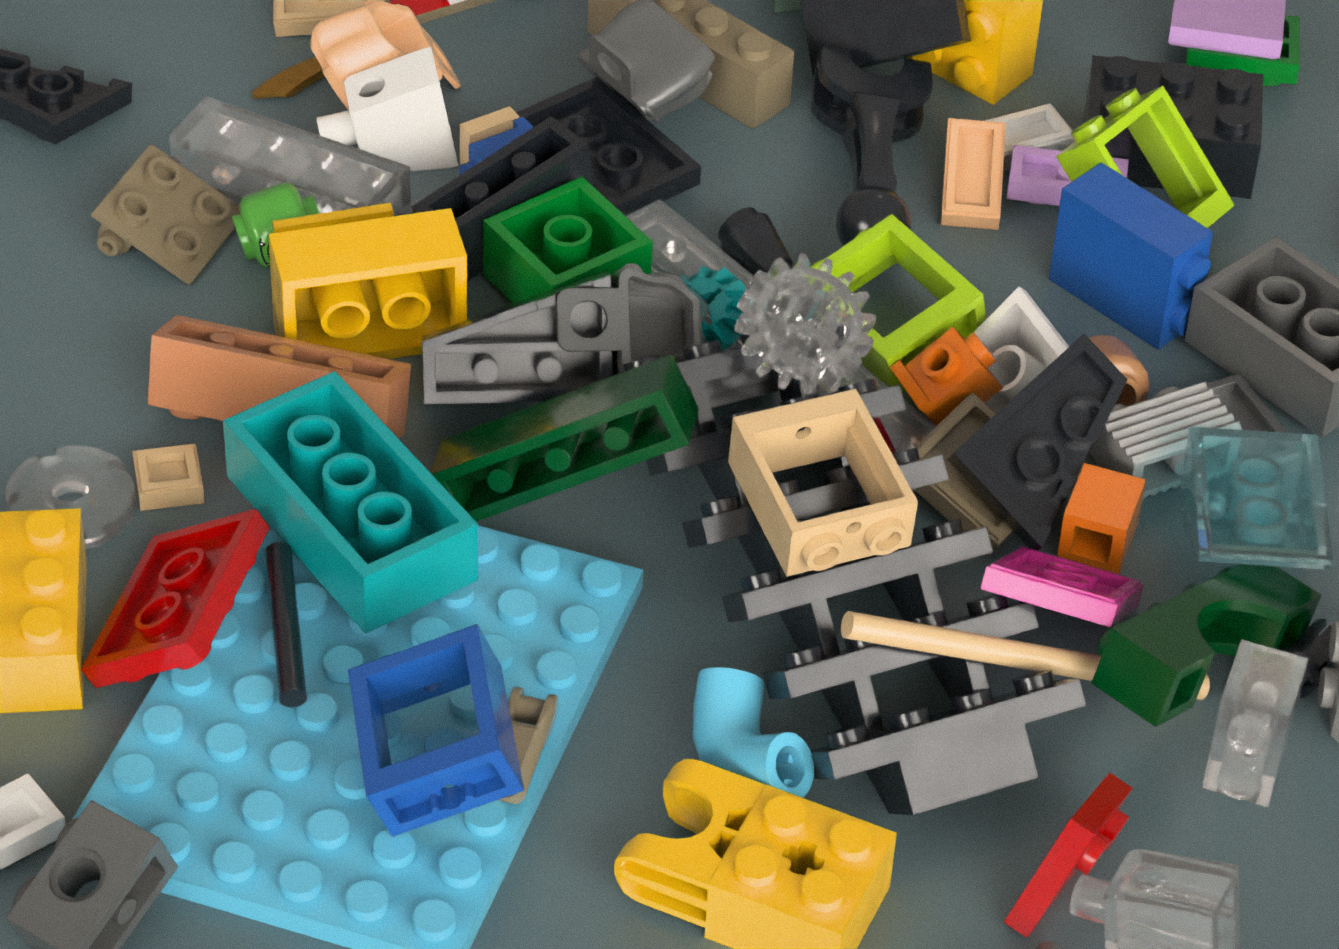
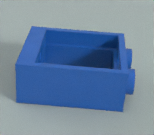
[348,624,524,837]

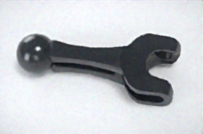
[811,44,933,246]

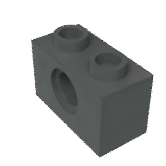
[6,800,178,949]

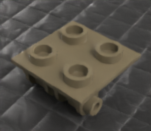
[91,144,240,286]

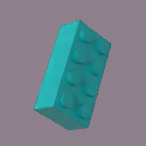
[223,371,478,634]

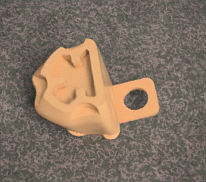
[310,0,461,110]

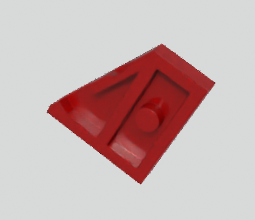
[1004,773,1133,938]

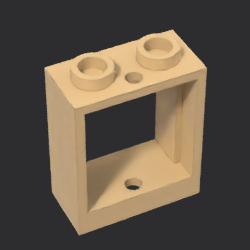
[728,389,918,577]

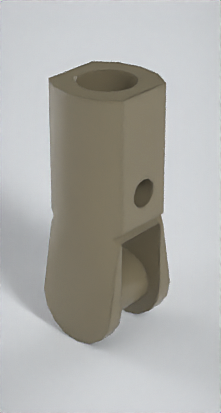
[499,686,558,805]

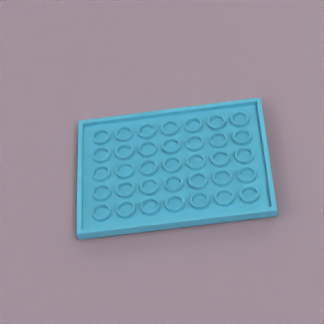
[73,518,643,949]

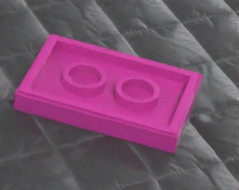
[980,546,1144,627]

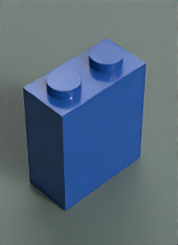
[1049,163,1213,350]

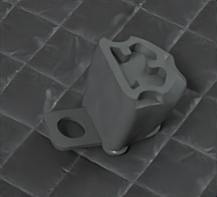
[578,0,715,123]
[556,263,707,376]

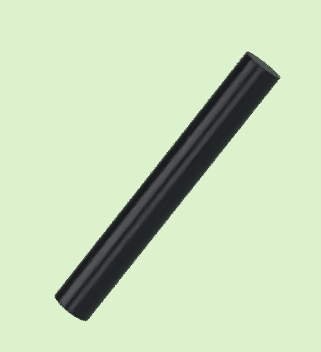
[265,542,307,708]

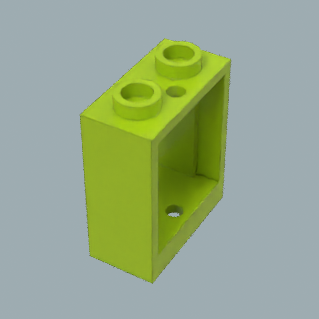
[1056,86,1235,228]
[797,214,987,393]

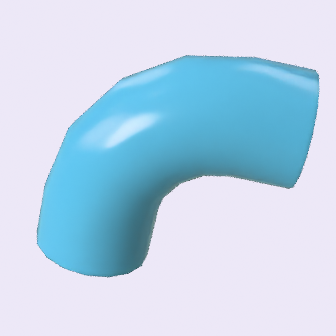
[692,667,814,798]

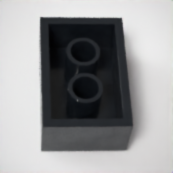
[1083,55,1263,199]

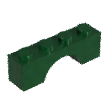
[1091,555,1321,727]

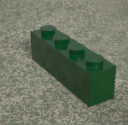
[430,354,699,522]

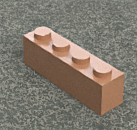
[148,315,411,439]

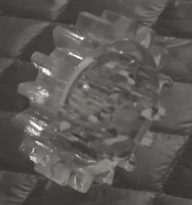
[734,254,876,394]

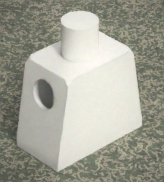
[316,47,459,175]

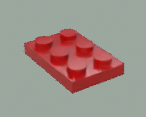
[81,509,270,688]

